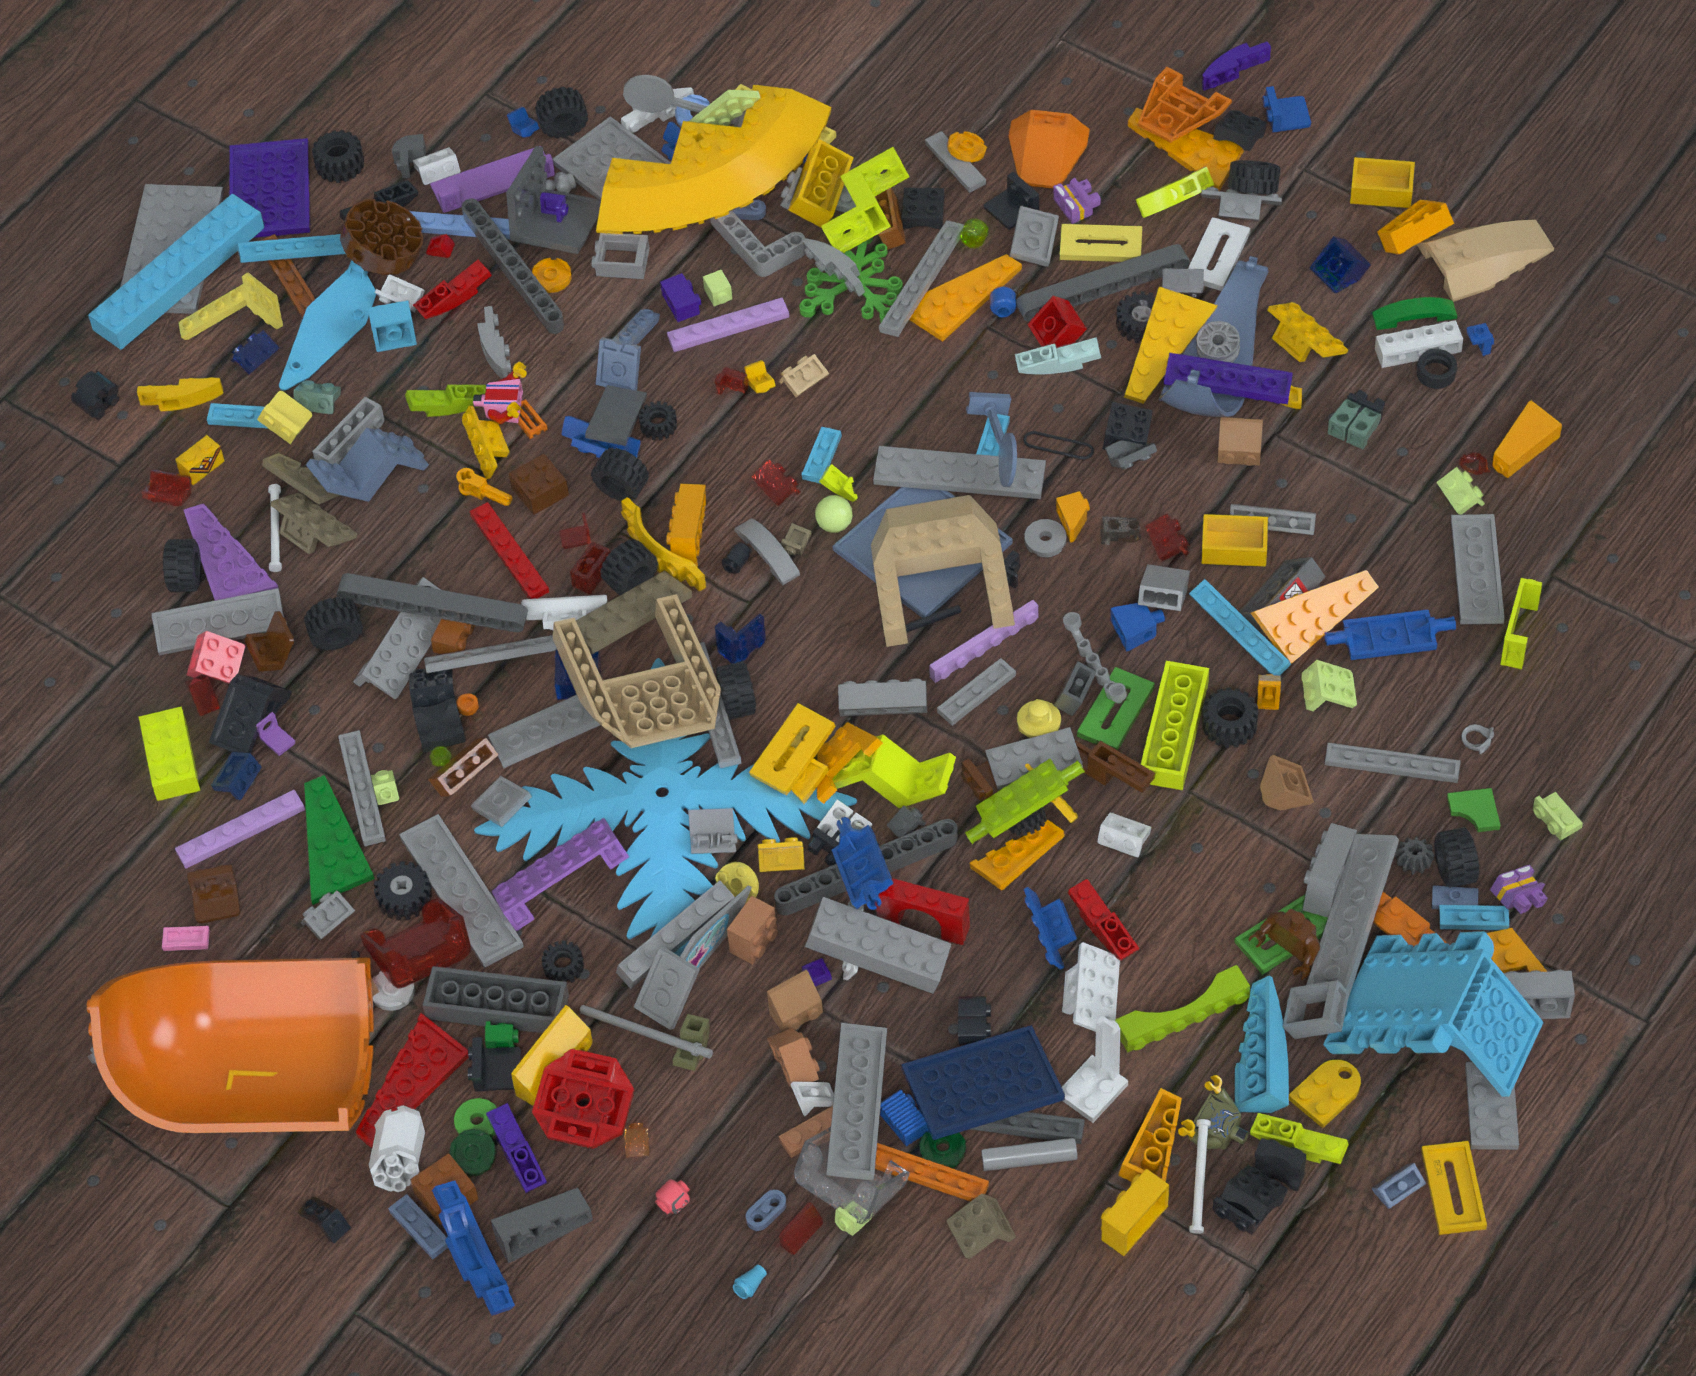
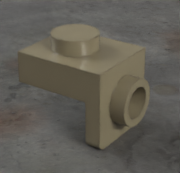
[781,523,812,556]

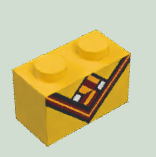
[175,435,224,485]

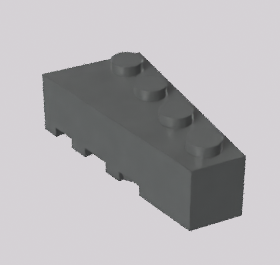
[491,1188,593,1263]

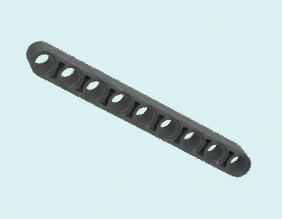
[462,198,564,334]
[1016,244,1190,321]
[336,573,528,632]
[774,819,958,916]

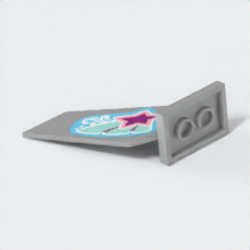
[634,885,752,1030]

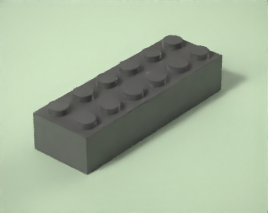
[423,966,569,1033]

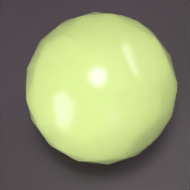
[815,495,853,533]

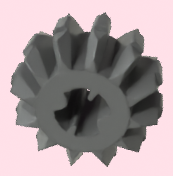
[1395,836,1434,875]

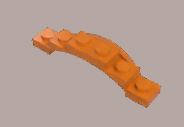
[1373,892,1447,947]

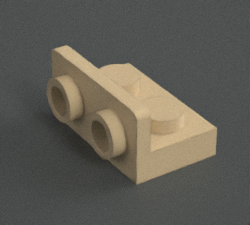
[779,354,829,397]

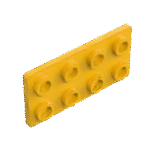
[1267,302,1348,362]

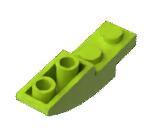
[405,385,486,417]

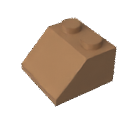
[1218,417,1263,466]
[767,970,823,1032]

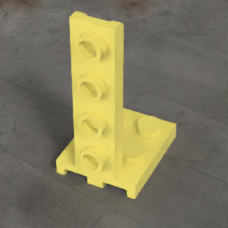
[179,273,283,340]

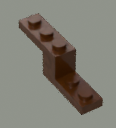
[1075,740,1155,793]

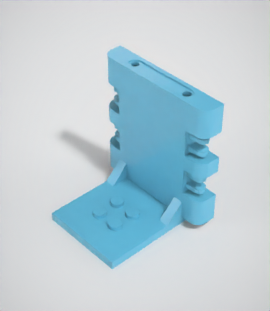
[1323,931,1543,1097]

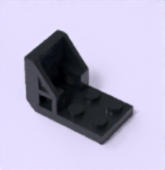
[209,674,292,753]

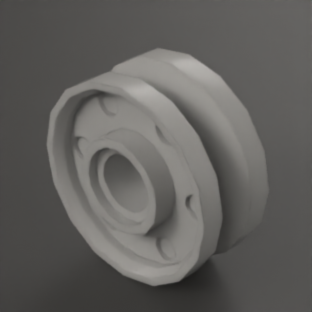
[1196,321,1240,363]

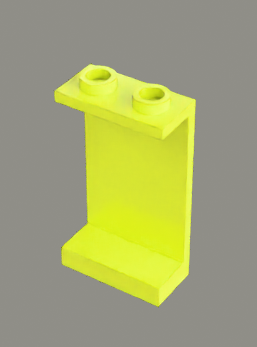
[1500,578,1542,669]

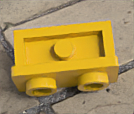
[758,838,805,872]

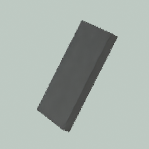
[585,385,647,446]

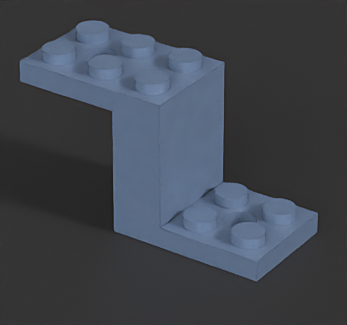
[306,428,429,502]

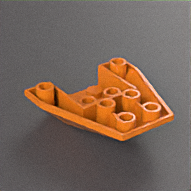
[1009,110,1090,189]

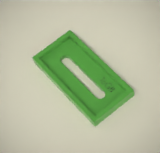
[1077,667,1155,751]
[1235,894,1328,975]

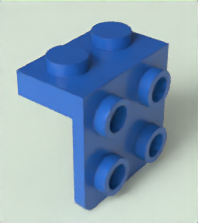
[1262,86,1311,132]

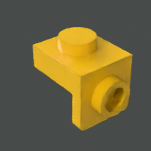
[744,360,775,393]

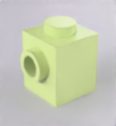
[703,270,732,306]

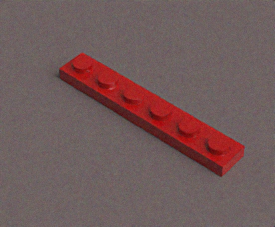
[470,502,549,599]

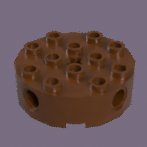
[340,199,423,275]

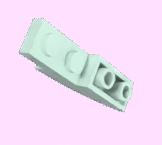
[1015,338,1101,374]

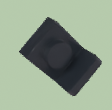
[1004,550,1021,589]

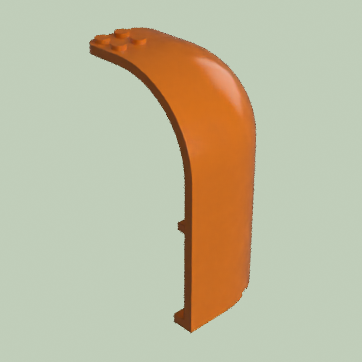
[87,958,374,1133]

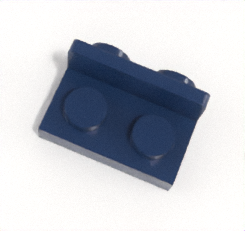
[210,752,262,800]

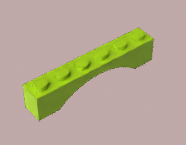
[1115,965,1250,1052]

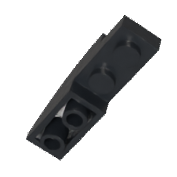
[339,180,419,221]

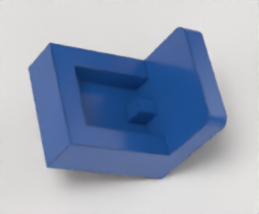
[507,107,539,137]
[1466,323,1494,356]

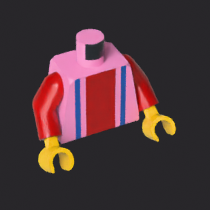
[473,362,527,424]

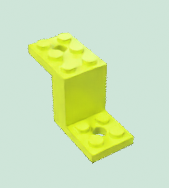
[821,147,909,253]
[833,734,956,809]

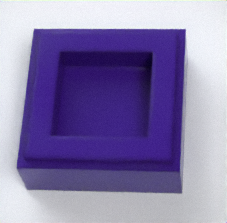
[801,958,832,987]

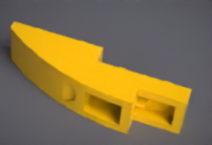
[137,377,223,411]

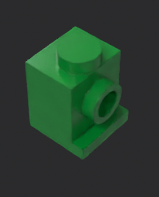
[485,1021,519,1048]

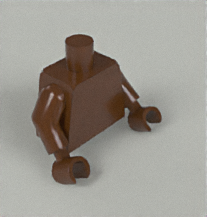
[1249,908,1320,980]

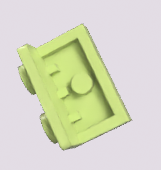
[1437,467,1485,515]

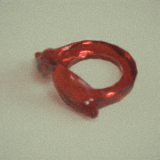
[1459,452,1490,475]

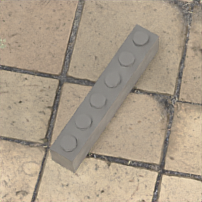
[616,881,735,989]

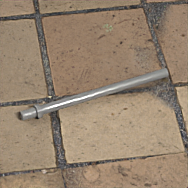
[580,1005,713,1059]

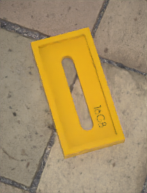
[749,703,836,796]
[1421,1141,1487,1235]

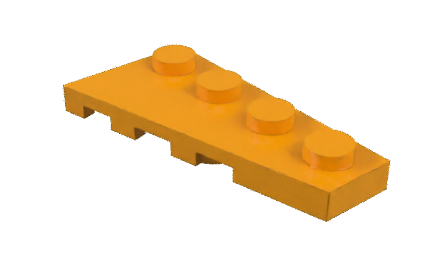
[969,820,1065,891]

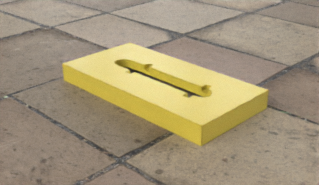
[1060,224,1142,262]

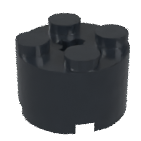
[71,370,119,420]

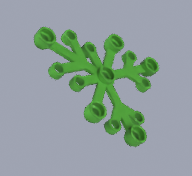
[799,237,903,323]

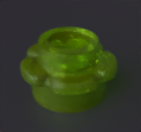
[430,746,452,767]

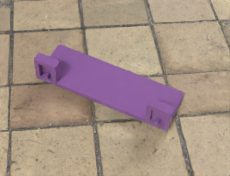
[430,146,555,213]
[492,818,629,931]

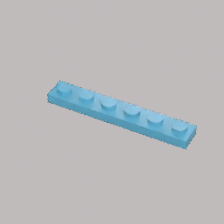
[238,234,346,263]
[1189,579,1291,676]

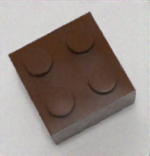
[509,454,569,515]

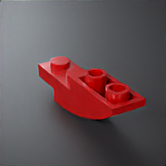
[413,260,492,319]
[1068,879,1139,961]

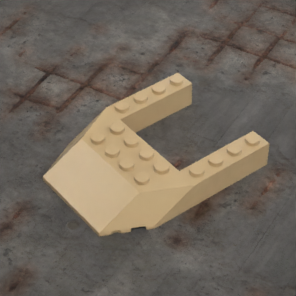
[871,495,1015,647]
[553,594,721,748]

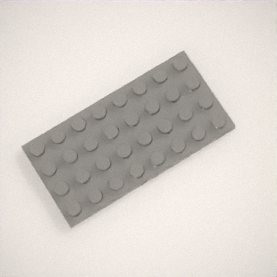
[120,184,224,314]

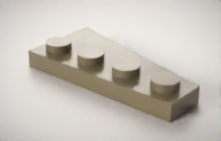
[262,453,340,504]

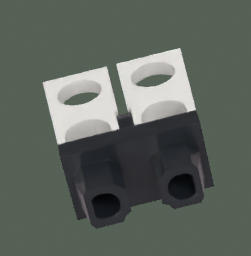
[808,800,872,866]

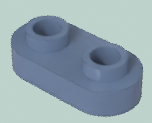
[732,200,766,220]
[746,1190,786,1231]

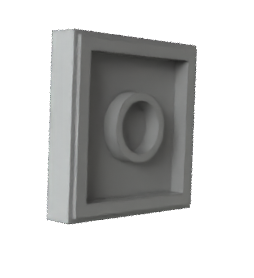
[471,776,532,827]

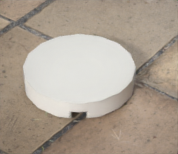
[373,968,415,1011]

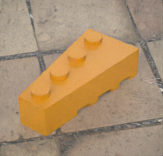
[667,484,706,568]
[1118,1088,1182,1182]

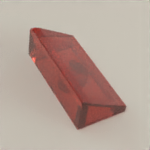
[779,1202,823,1255]

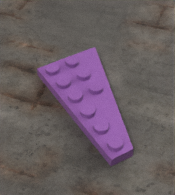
[184,503,279,601]

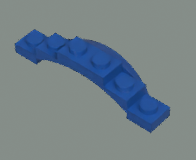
[432,1180,515,1316]

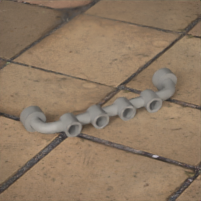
[1063,612,1127,704]

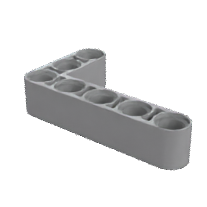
[710,210,805,277]

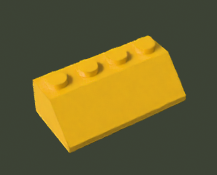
[511,1005,592,1106]

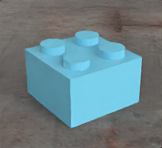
[368,300,417,352]

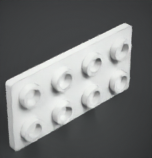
[1062,942,1120,1032]

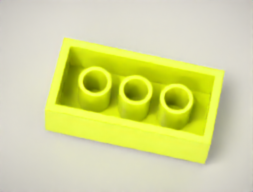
[139,707,200,801]

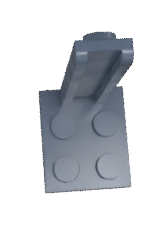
[596,309,660,391]

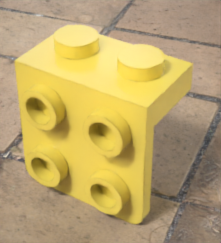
[257,391,312,444]

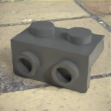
[1105,440,1157,470]

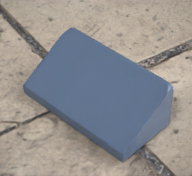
[1372,1163,1426,1209]

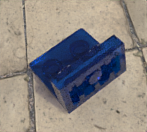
[714,614,766,663]

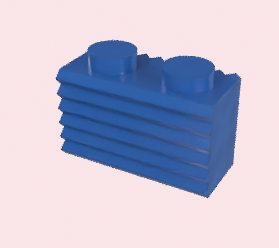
[880,1089,928,1146]

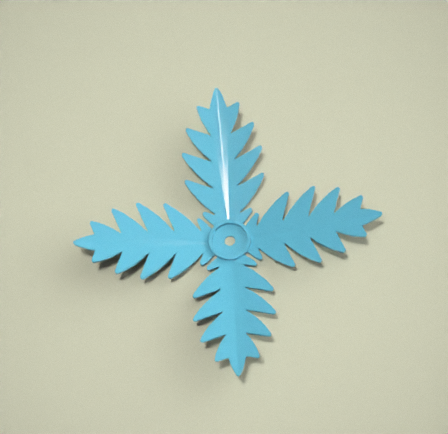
[474,658,857,956]

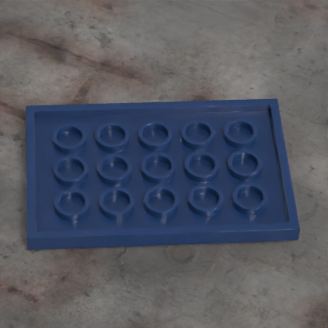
[901,1025,1065,1140]

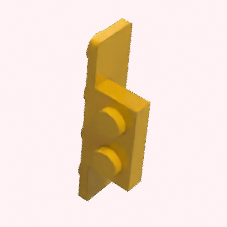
[462,406,510,479]

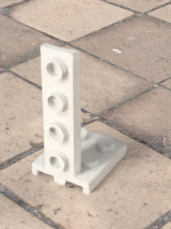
[1062,1015,1128,1123]

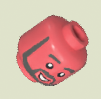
[655,1179,690,1215]

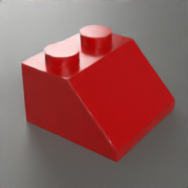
[1027,296,1087,348]

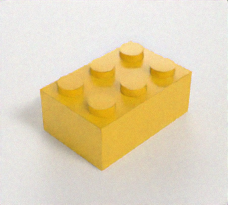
[1350,157,1415,208]
[1202,514,1268,566]
[1101,1169,1169,1256]

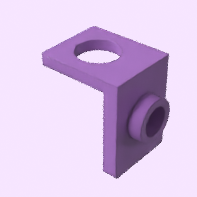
[256,712,295,756]

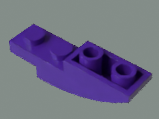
[1202,42,1271,91]
[486,1103,547,1193]

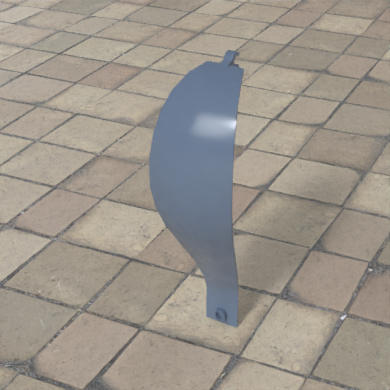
[1159,256,1269,417]

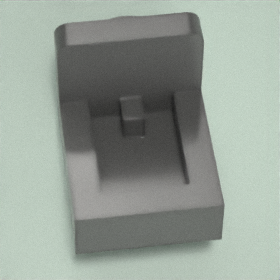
[887,806,926,838]

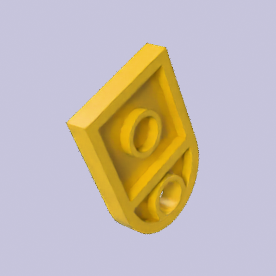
[1289,1060,1361,1128]

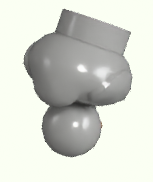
[546,172,576,193]

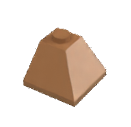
[1260,755,1314,811]

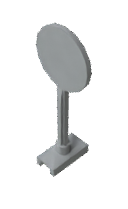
[623,75,746,127]

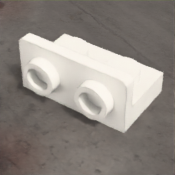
[413,147,460,185]
[1097,812,1151,857]

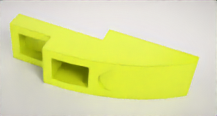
[1135,167,1214,218]
[1250,1113,1349,1164]

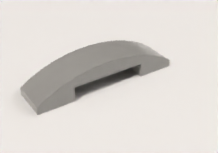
[734,518,800,585]

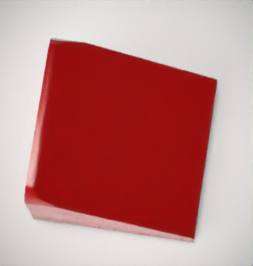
[426,234,455,258]

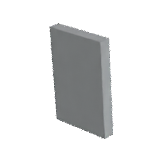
[1009,206,1059,267]

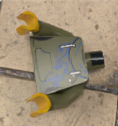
[1178,1075,1249,1150]

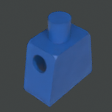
[1110,603,1165,652]

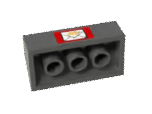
[1239,557,1326,634]

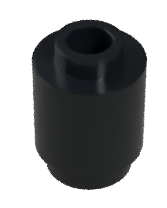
[721,542,750,574]

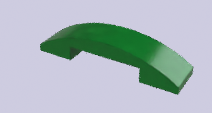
[1372,297,1457,330]

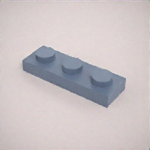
[388,1194,448,1259]

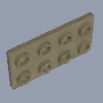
[270,493,357,554]

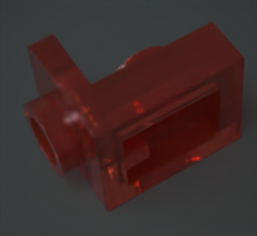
[715,367,748,395]

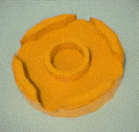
[947,132,987,162]
[532,258,572,293]

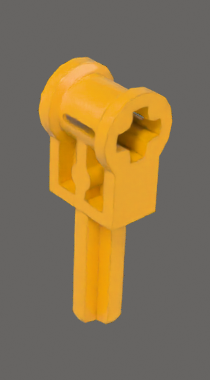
[456,468,513,506]

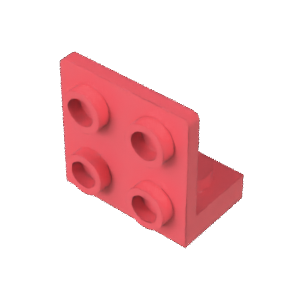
[187,631,245,684]

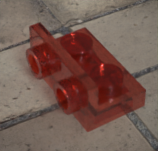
[751,459,801,506]
[1145,513,1189,562]

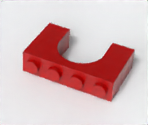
[876,878,970,945]

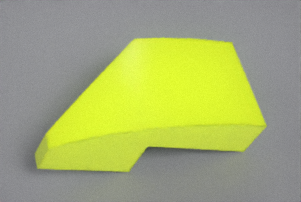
[819,464,858,502]

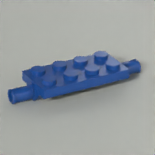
[1324,610,1456,660]
[832,817,894,910]

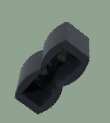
[958,996,991,1044]

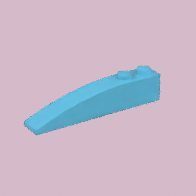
[1235,976,1289,1113]

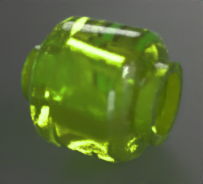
[960,218,988,249]

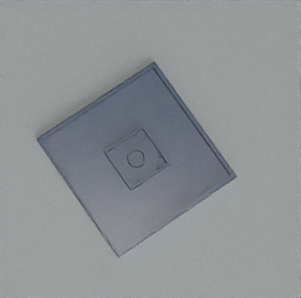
[833,487,1013,618]

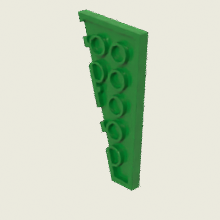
[304,775,374,905]

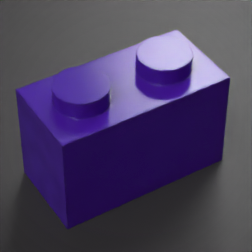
[660,273,701,322]

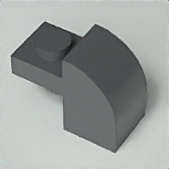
[392,134,426,179]

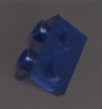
[231,330,280,375]

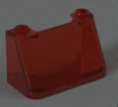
[360,898,471,988]

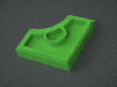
[1447,788,1500,832]

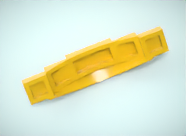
[621,497,706,592]

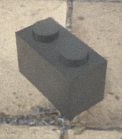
[1053,661,1096,716]

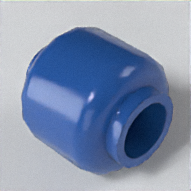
[990,286,1016,317]

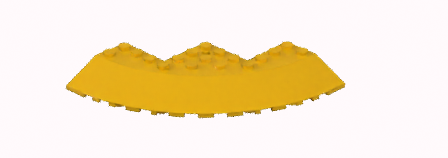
[596,85,832,234]

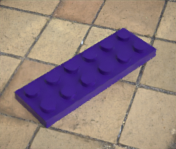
[1164,353,1293,405]

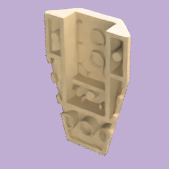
[1417,220,1554,302]

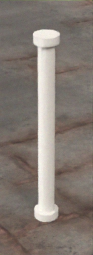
[268,484,282,572]
[1189,1119,1211,1234]

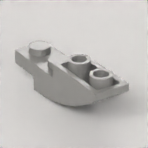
[803,238,865,296]
[477,306,511,379]

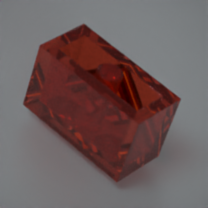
[570,541,611,595]

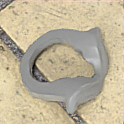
[1462,724,1494,754]

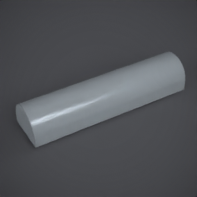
[1230,504,1316,535]
[982,1138,1077,1171]

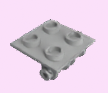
[688,808,737,854]

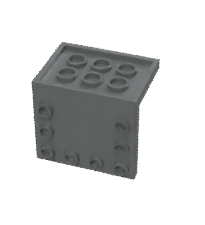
[506,146,601,254]

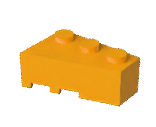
[1377,200,1454,255]

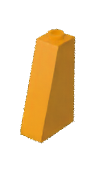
[1492,400,1562,478]

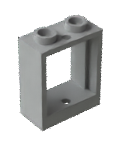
[592,233,650,279]
[1283,980,1349,1039]

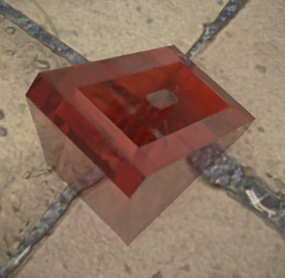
[185,675,220,716]

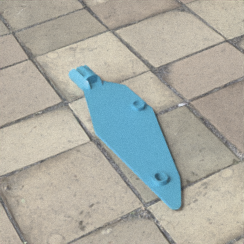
[279,260,376,390]

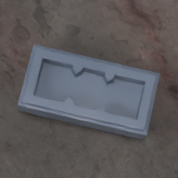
[1432,886,1478,910]

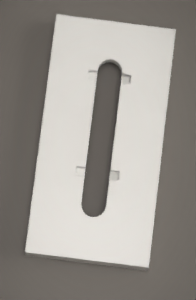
[1188,217,1250,291]

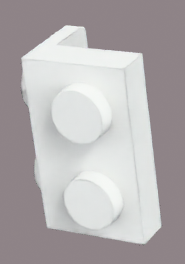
[374,274,425,313]

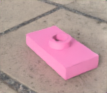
[162,926,210,951]

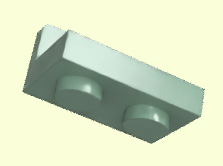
[294,380,341,414]

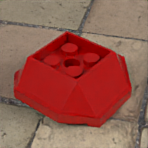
[532,1048,635,1149]

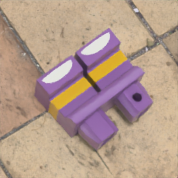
[1054,178,1101,224]
[1490,865,1548,914]

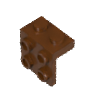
[244,611,294,672]
[961,759,1000,802]
[187,865,240,923]

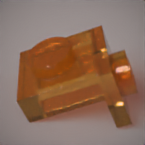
[624,1123,650,1157]

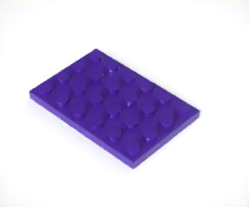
[230,138,310,238]

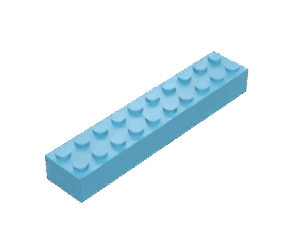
[88,194,264,350]

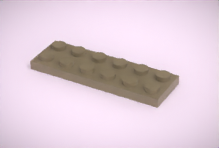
[576,571,692,654]

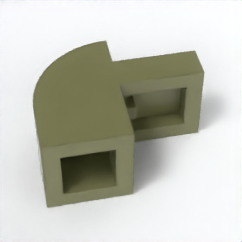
[673,1014,709,1071]

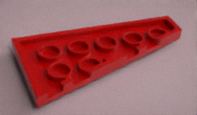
[356,1013,469,1148]

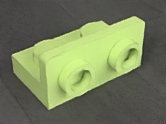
[1533,792,1583,841]

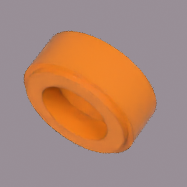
[456,694,479,716]

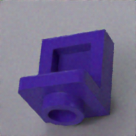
[540,192,569,223]

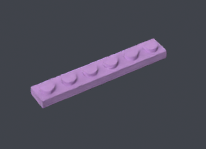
[667,298,789,352]
[930,600,1038,683]
[175,790,305,869]

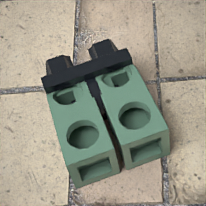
[1328,390,1385,449]

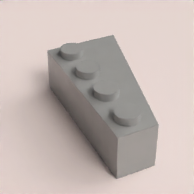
[1303,823,1357,917]

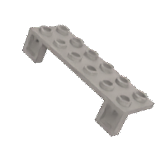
[353,577,441,699]

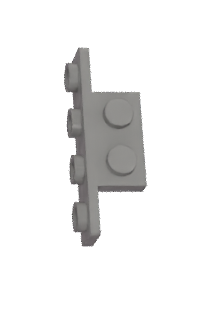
[1201,187,1282,221]

